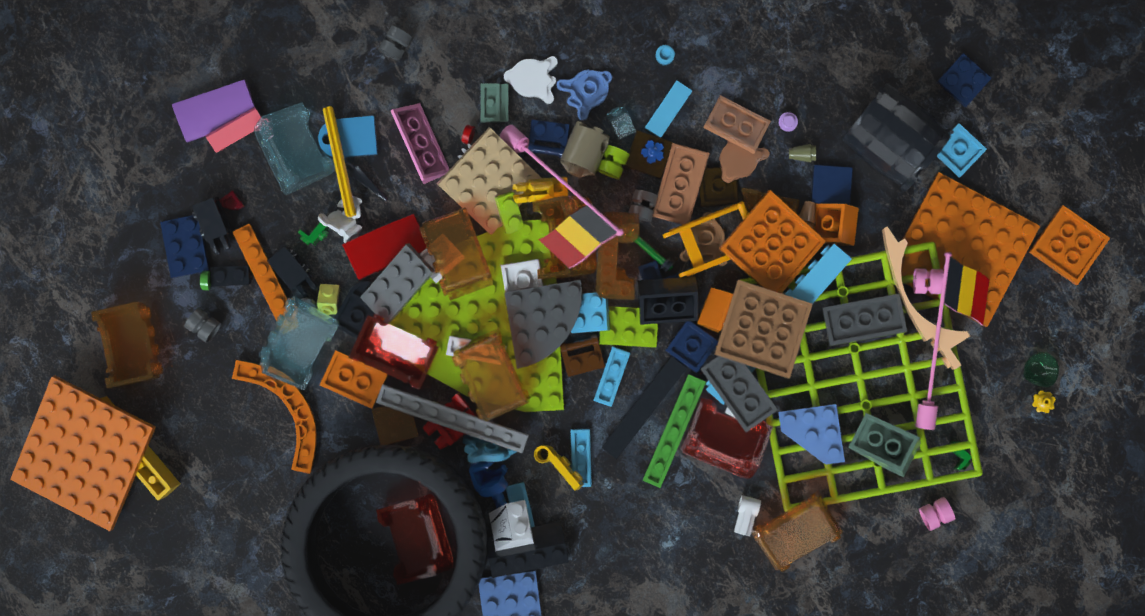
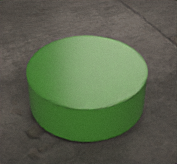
[200,271,211,290]

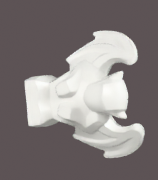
[318,196,362,243]

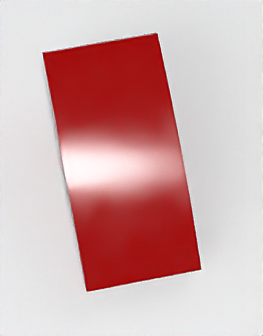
[342,214,429,280]

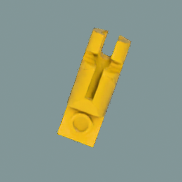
[512,176,568,203]

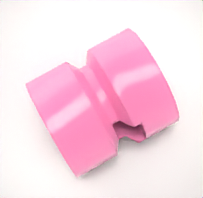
[913,269,944,294]
[919,497,955,531]

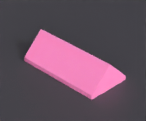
[391,103,450,184]

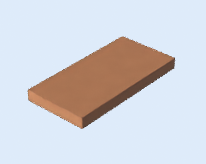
[653,143,710,225]

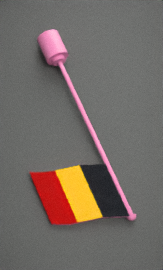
[500,125,624,268]
[915,252,989,430]

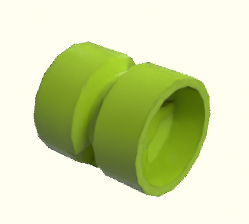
[597,145,630,179]

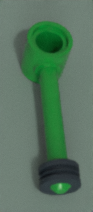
[615,217,675,273]

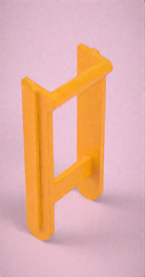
[663,201,749,278]

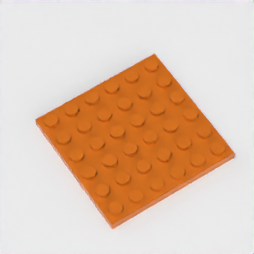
[901,172,1040,327]
[10,376,156,531]

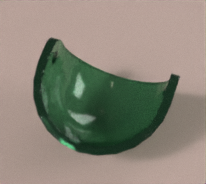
[1023,352,1059,387]

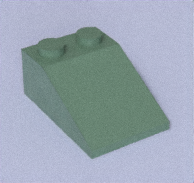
[849,413,921,477]

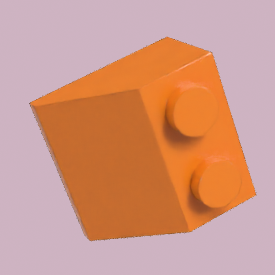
[813,204,859,246]

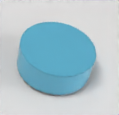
[656,45,675,65]

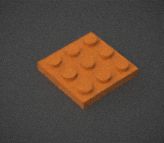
[1029,205,1110,285]

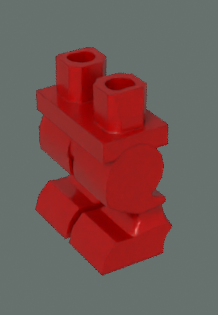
[423,393,479,450]

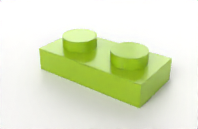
[494,191,524,234]

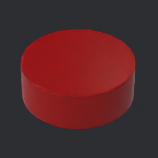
[461,125,475,144]

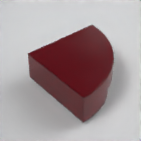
[220,190,245,210]

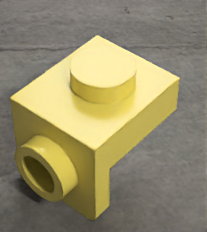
[317,284,340,315]

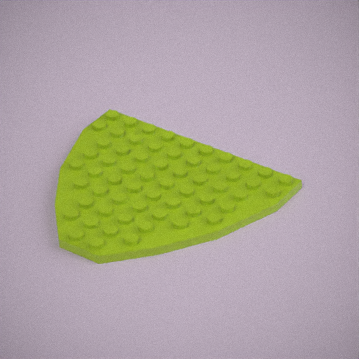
[386,219,564,412]

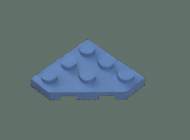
[778,404,845,465]

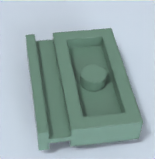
[481,83,508,123]

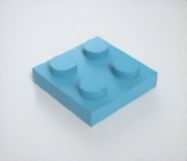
[937,123,987,177]
[571,292,610,333]

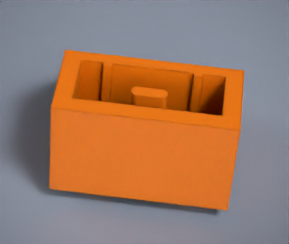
[696,288,733,333]

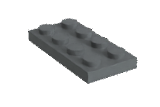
[360,243,435,325]
[822,294,907,346]
[701,356,778,432]

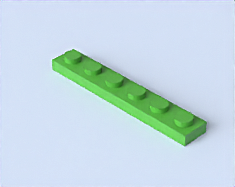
[643,374,706,488]

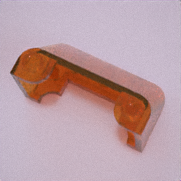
[751,490,843,572]

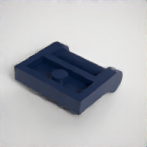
[527,120,569,158]

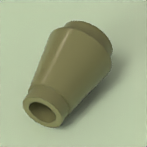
[789,144,816,163]

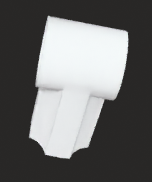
[734,495,761,536]

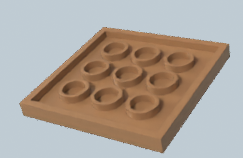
[714,280,813,379]

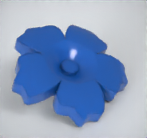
[641,140,664,164]

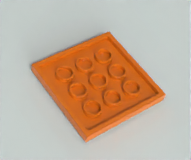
[719,190,826,294]

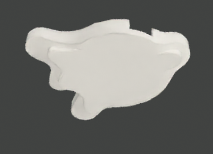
[504,56,557,104]

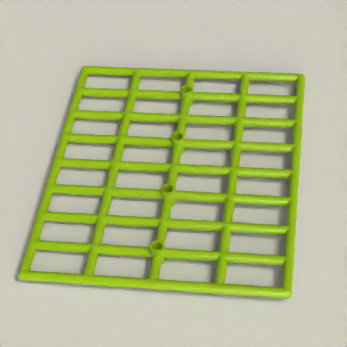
[740,241,983,513]

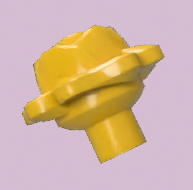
[1032,390,1056,413]

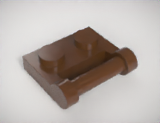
[560,334,605,377]

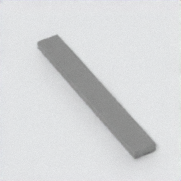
[376,384,529,453]

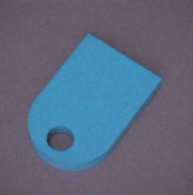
[318,116,378,157]

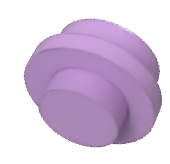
[779,112,798,132]

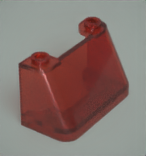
[349,313,440,390]
[681,397,773,479]
[376,494,453,585]

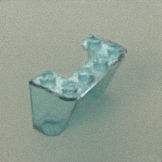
[259,296,339,390]

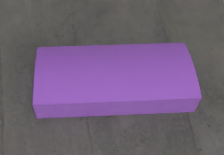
[172,80,255,142]

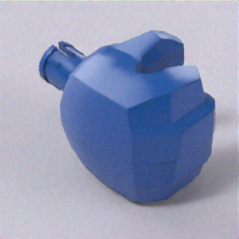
[469,461,508,509]

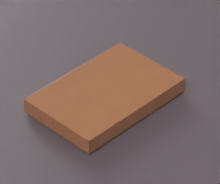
[703,95,771,154]

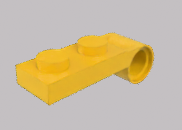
[534,445,584,490]

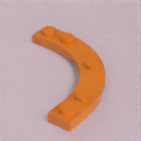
[232,360,317,474]

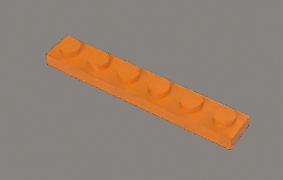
[233,223,299,334]

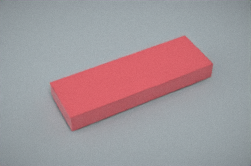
[205,107,266,153]

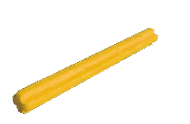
[323,106,356,217]

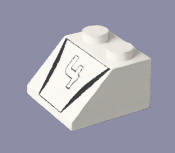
[489,500,534,551]

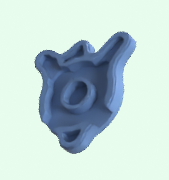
[557,69,612,121]

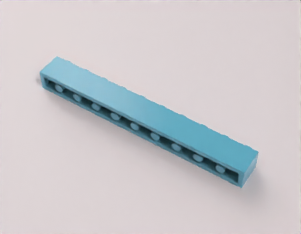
[706,244,851,405]

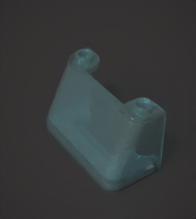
[254,102,335,195]

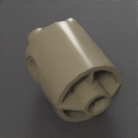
[560,121,610,178]

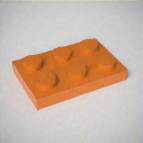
[320,350,388,409]

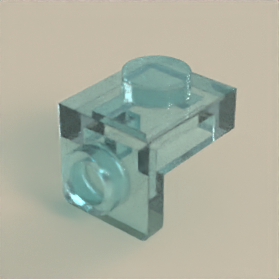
[607,107,636,140]

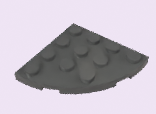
[504,280,582,369]

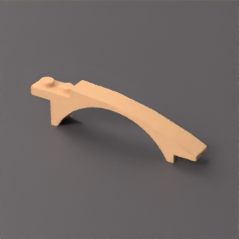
[882,227,970,370]

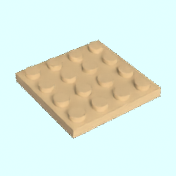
[437,128,541,235]

